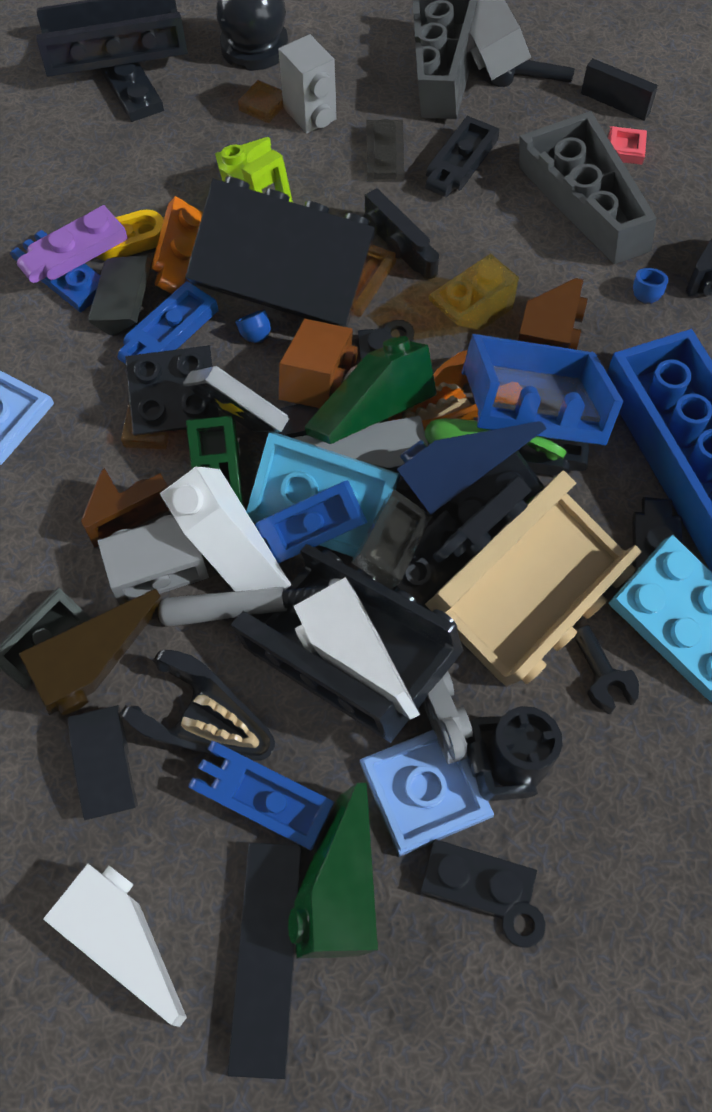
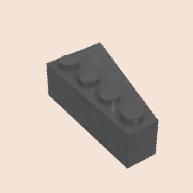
[413,0,478,119]
[519,111,657,264]

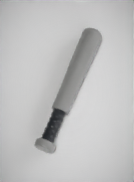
[158,578,341,626]

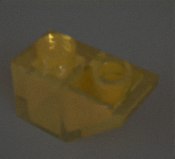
[429,253,519,330]

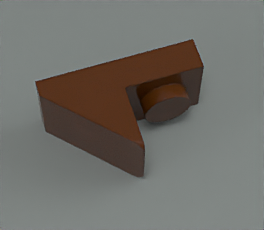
[81,468,169,548]

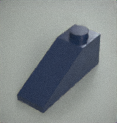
[397,421,547,515]

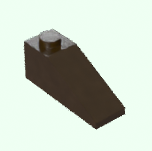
[19,589,161,715]

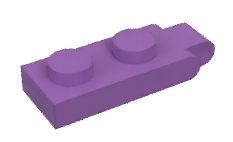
[17,205,128,283]

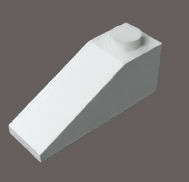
[160,466,291,591]
[294,577,420,720]
[43,864,187,1027]

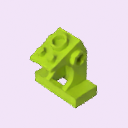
[215,137,293,202]

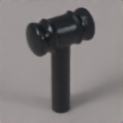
[489,60,575,87]

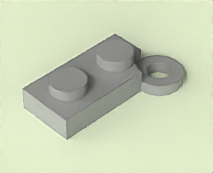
[422,671,473,764]

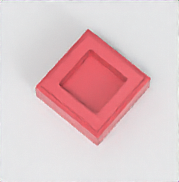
[608,126,647,165]

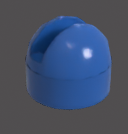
[633,268,668,303]
[235,309,271,343]

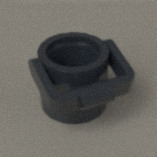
[466,706,563,801]

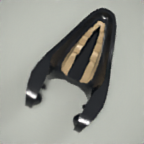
[120,650,275,761]

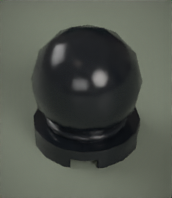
[216,0,288,71]

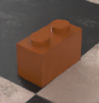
[278,319,358,408]

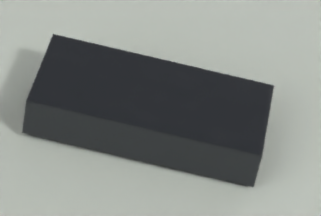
[581,58,658,121]

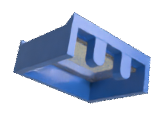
[462,334,623,446]

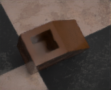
[518,278,588,350]

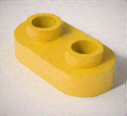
[96,209,164,261]

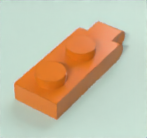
[151,196,203,294]

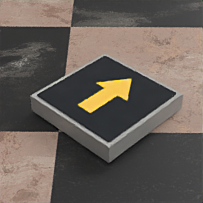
[183,366,289,432]

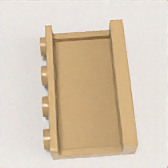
[425,470,642,687]

